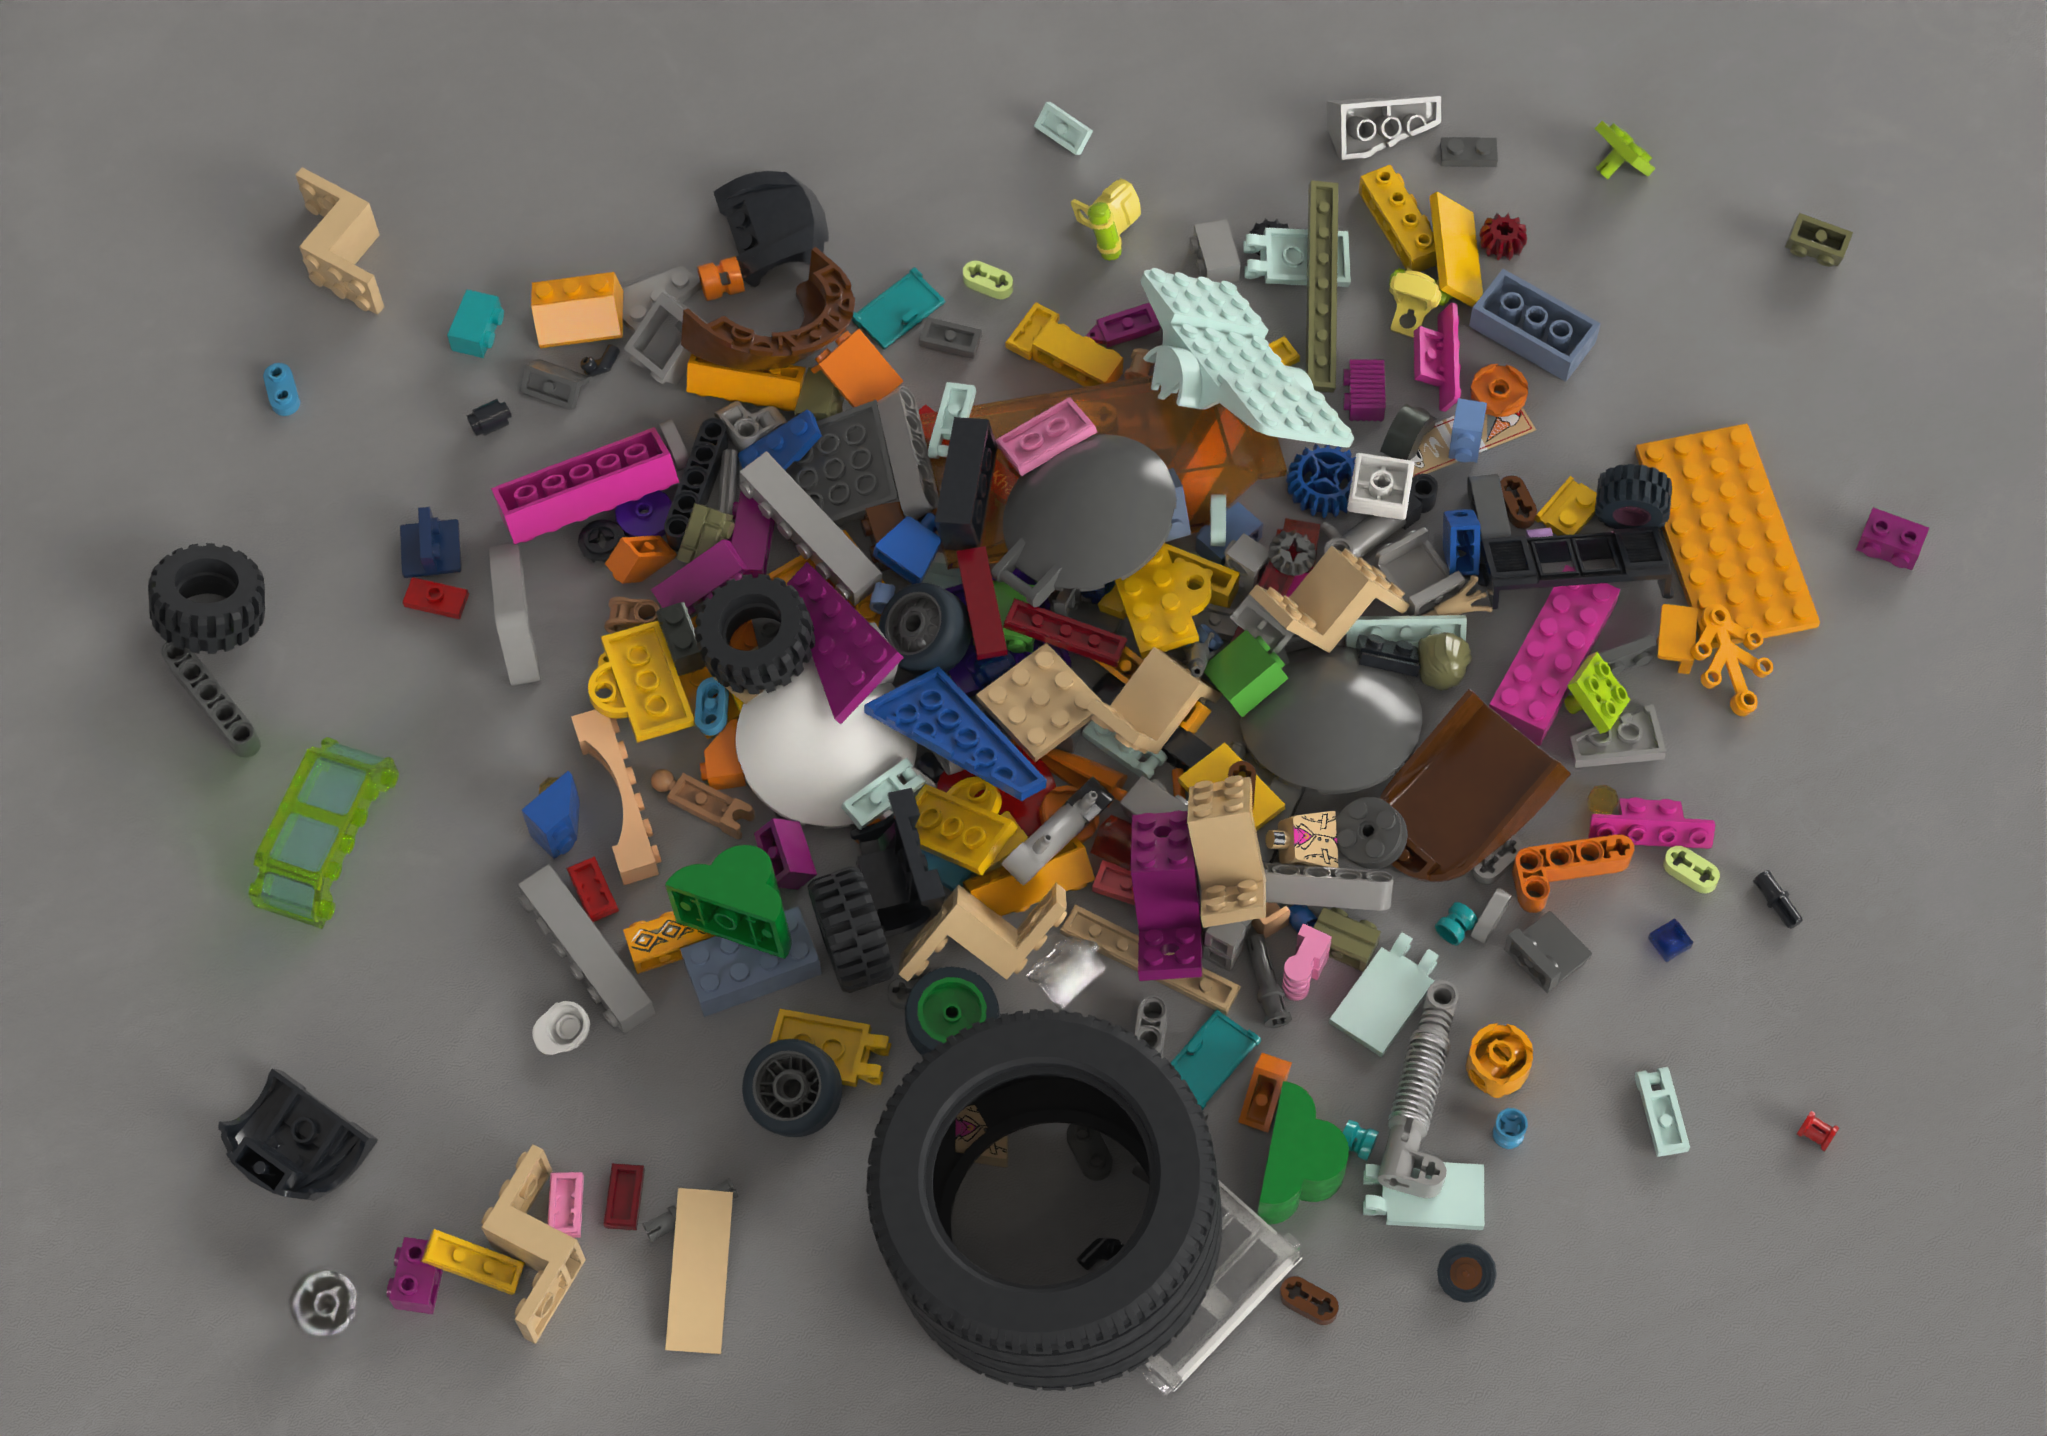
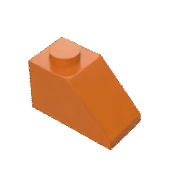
[605,535,677,584]
[700,719,746,790]
[1238,1053,1292,1133]

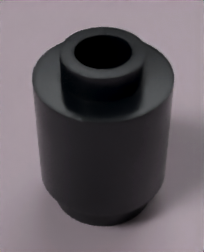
[466,399,512,436]

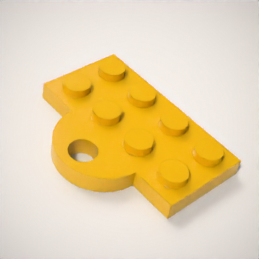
[1114,542,1212,659]
[588,621,695,743]
[915,776,1018,876]

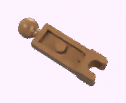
[651,769,755,839]

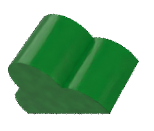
[665,845,792,959]
[1257,1081,1349,1225]

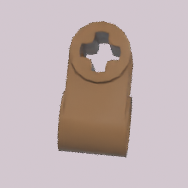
[604,597,660,634]

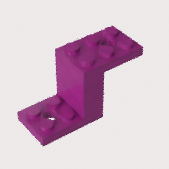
[1131,810,1202,981]

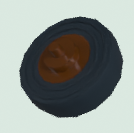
[1437,1243,1497,1303]

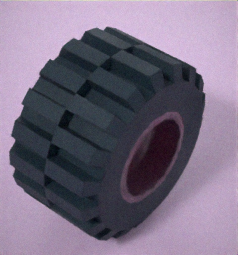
[1595,464,1672,529]

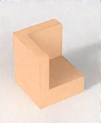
[1251,902,1290,939]

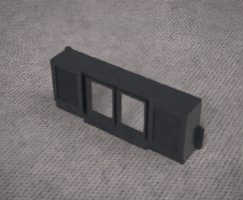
[1476,526,1674,609]

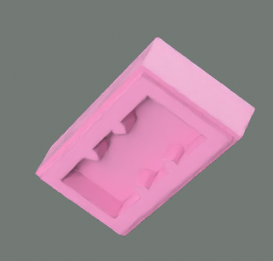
[547,1172,584,1238]

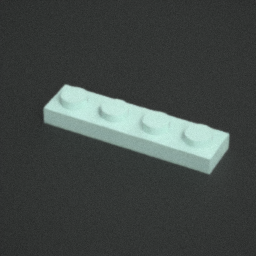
[1346,615,1467,648]

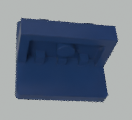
[400,506,462,578]

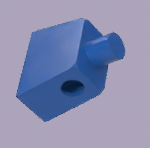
[1443,509,1481,576]
[873,513,942,584]

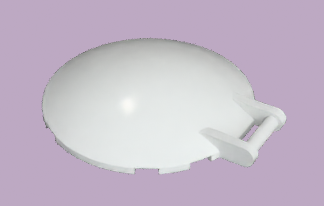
[735,657,936,829]

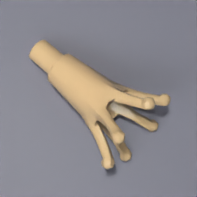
[1421,575,1493,616]

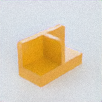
[1656,604,1698,674]

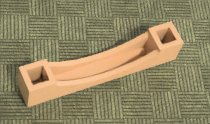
[571,709,662,885]

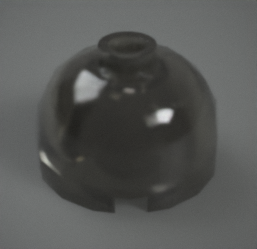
[289,1269,357,1336]

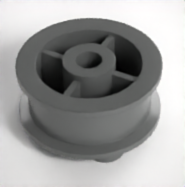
[1336,797,1408,869]

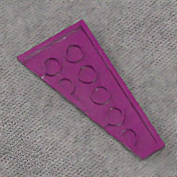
[787,562,904,724]

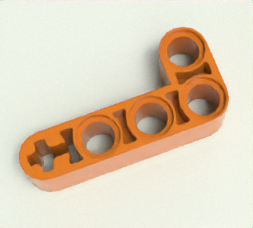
[1512,834,1634,913]

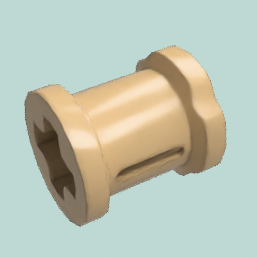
[1124,348,1155,386]

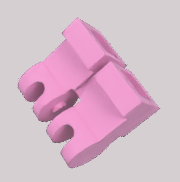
[1282,924,1332,1001]

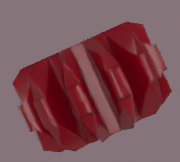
[1479,212,1527,261]

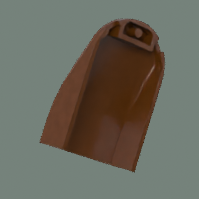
[1380,689,1571,882]

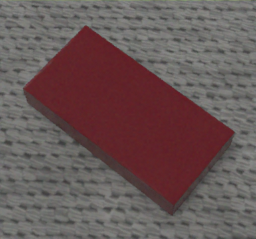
[604,1163,645,1230]

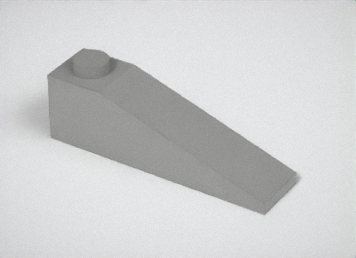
[1327,95,1441,160]

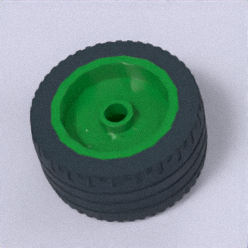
[905,966,1000,1056]

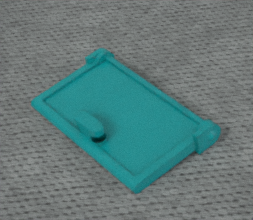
[851,267,946,349]
[1171,1010,1262,1110]

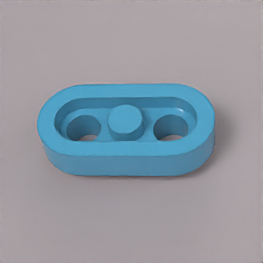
[263,363,300,416]
[695,677,729,736]

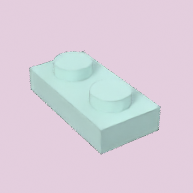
[1034,102,1093,155]

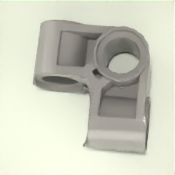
[714,401,787,452]

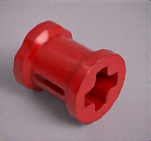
[1796,1110,1839,1152]

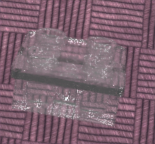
[1026,936,1106,1009]

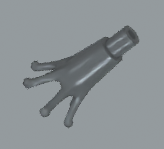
[1180,632,1220,677]

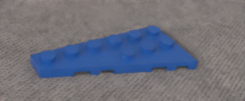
[864,667,1047,801]

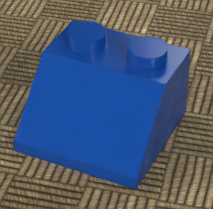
[521,771,580,859]

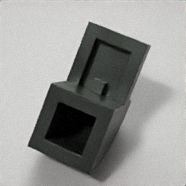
[1380,404,1437,460]

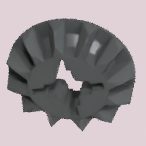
[1268,529,1317,576]

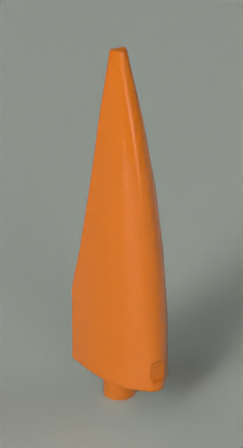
[1010,739,1128,808]

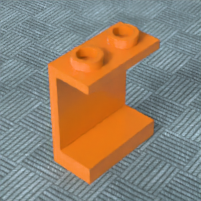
[810,329,904,408]

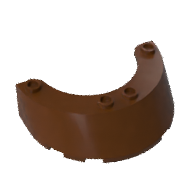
[681,247,855,370]

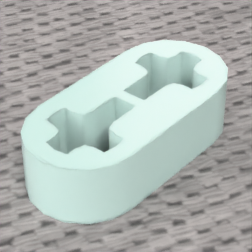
[1210,494,1226,546]

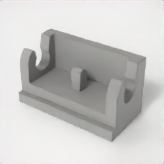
[1229,592,1294,654]

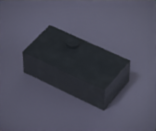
[935,417,998,551]

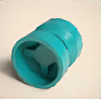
[1435,902,1478,946]
[1343,1119,1379,1161]

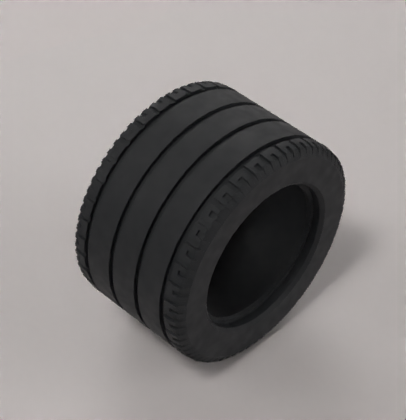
[866,1009,1222,1391]

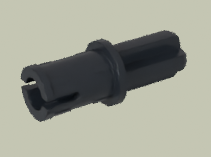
[1753,870,1803,929]

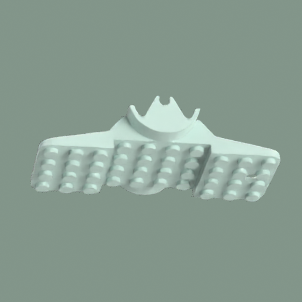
[1140,268,1354,447]

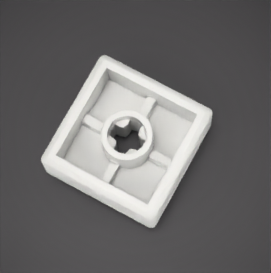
[1347,453,1415,520]

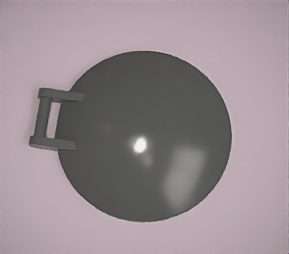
[991,434,1177,607]
[1240,634,1422,794]

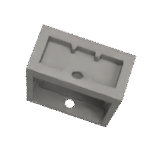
[624,292,708,385]

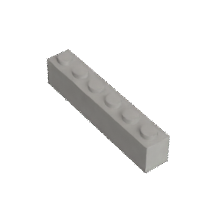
[739,451,882,606]
[518,864,655,1034]

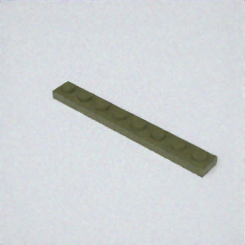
[1306,180,1338,393]

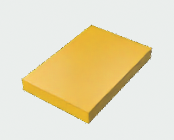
[1178,742,1286,831]

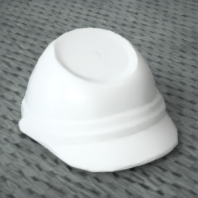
[532,1001,590,1055]

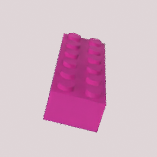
[491,427,679,545]
[1489,565,1621,746]

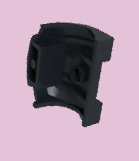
[713,171,829,287]
[850,788,945,938]
[218,1068,378,1201]

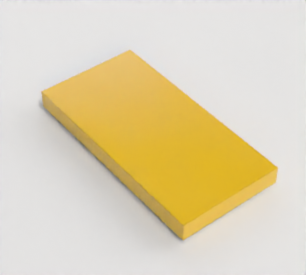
[1429,192,1483,308]

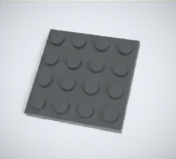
[785,400,900,526]

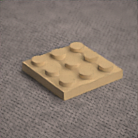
[976,643,1102,762]

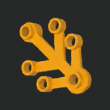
[1691,604,1773,716]

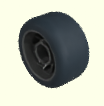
[878,583,972,676]
[742,1039,842,1137]

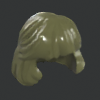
[1417,632,1472,691]

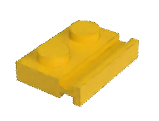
[1535,476,1597,536]

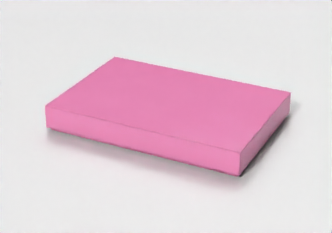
[995,397,1097,476]

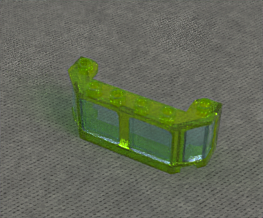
[249,737,399,929]

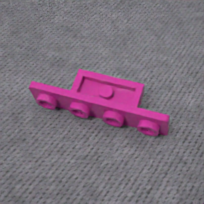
[1414,302,1461,412]
[1588,797,1716,849]

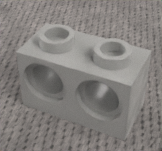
[1224,533,1270,597]

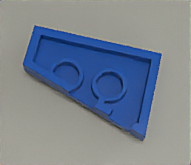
[737,409,822,470]

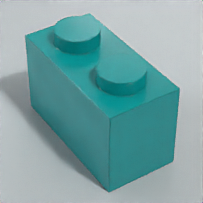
[447,289,504,358]

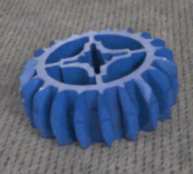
[1286,444,1356,518]

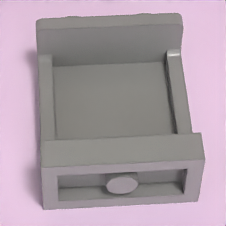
[1374,527,1465,616]

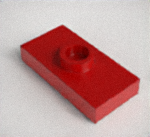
[403,577,469,619]
[566,856,619,922]

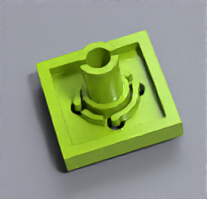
[1594,120,1656,179]
[1564,652,1630,734]

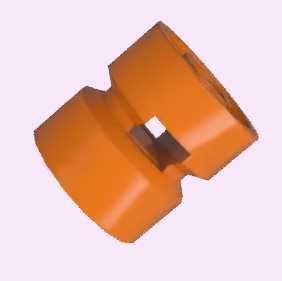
[697,256,745,301]

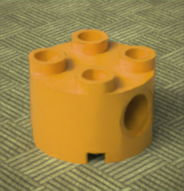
[1465,1023,1533,1098]

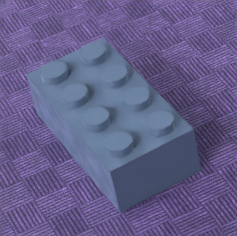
[1469,269,1601,382]
[680,907,822,1017]

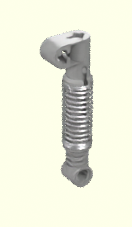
[1377,980,1459,1198]

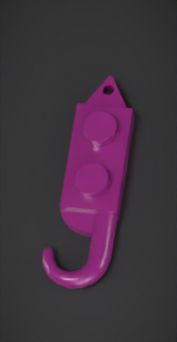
[1086,303,1162,348]

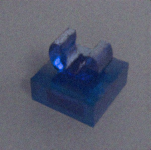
[1648,918,1694,962]

